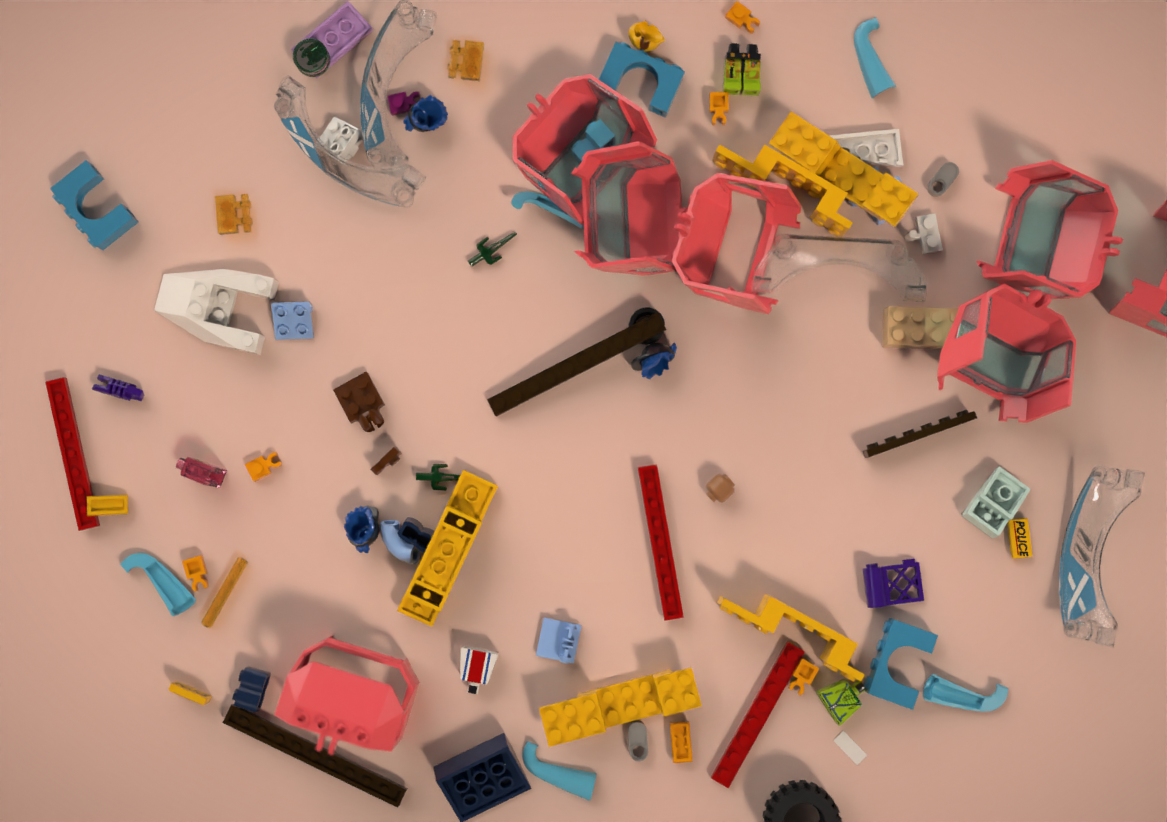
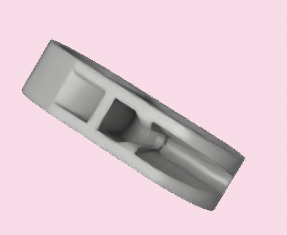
[927,162,959,197]
[628,721,648,761]

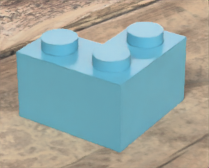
[572,119,615,164]

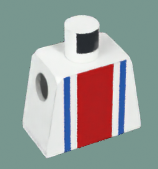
[460,646,499,694]

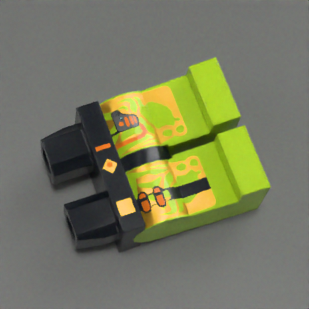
[722,43,761,96]

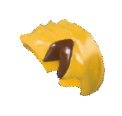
[628,21,665,51]

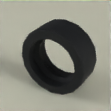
[628,307,665,345]

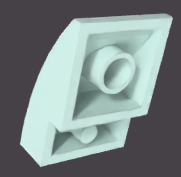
[961,466,1031,539]

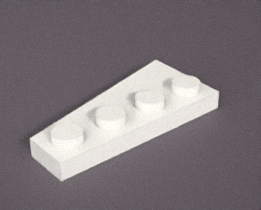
[830,129,903,168]

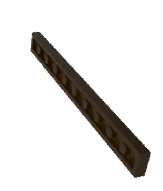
[487,312,667,417]
[222,704,408,808]

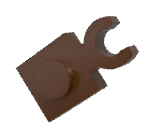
[370,447,402,475]

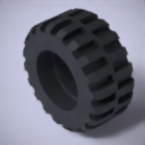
[763,780,842,822]

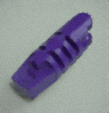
[92,374,144,401]

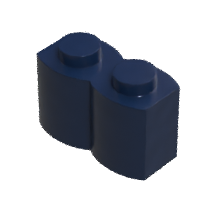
[397,517,434,553]
[232,666,271,712]

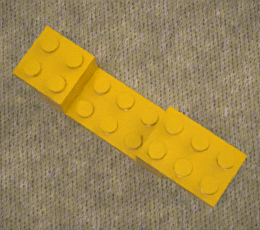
[769,111,919,227]
[712,144,853,237]
[397,470,498,627]
[717,594,865,682]
[539,667,702,747]

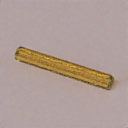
[201,557,248,628]

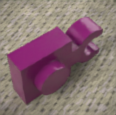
[387,91,420,116]

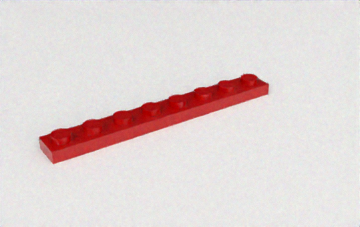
[45,377,100,531]
[638,464,684,621]
[711,641,805,788]

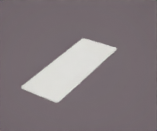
[834,731,867,765]

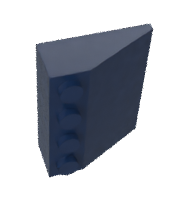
[434,733,531,822]

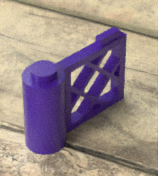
[863,559,924,608]

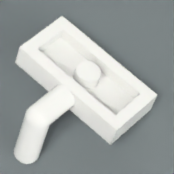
[905,213,943,255]

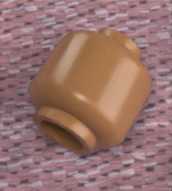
[706,474,735,503]

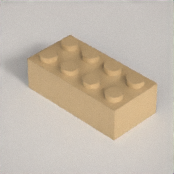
[883,306,965,349]

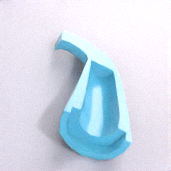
[854,17,896,99]
[511,191,584,229]
[120,553,197,616]
[923,674,1009,712]
[523,741,596,801]

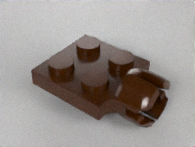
[333,371,385,432]

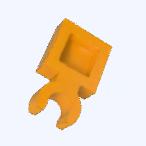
[725,1,760,34]
[709,92,729,126]
[245,453,282,482]
[182,555,209,592]
[788,658,819,695]

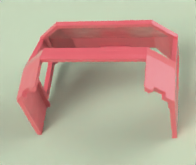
[672,173,801,314]
[275,636,420,755]

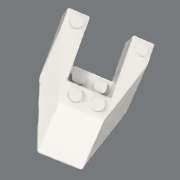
[154,269,279,355]

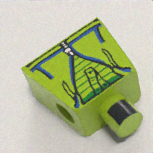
[815,679,866,726]

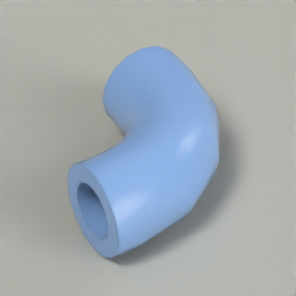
[380,520,420,564]

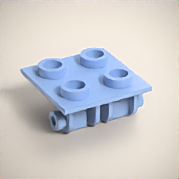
[271,301,314,340]
[536,617,582,664]

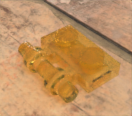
[447,40,484,81]
[215,194,253,235]

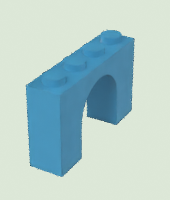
[599,42,685,118]
[50,160,139,250]
[864,618,938,710]

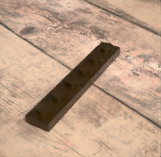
[862,410,977,458]

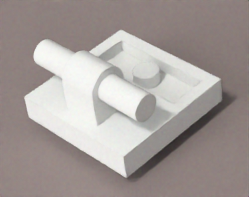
[315,117,363,167]

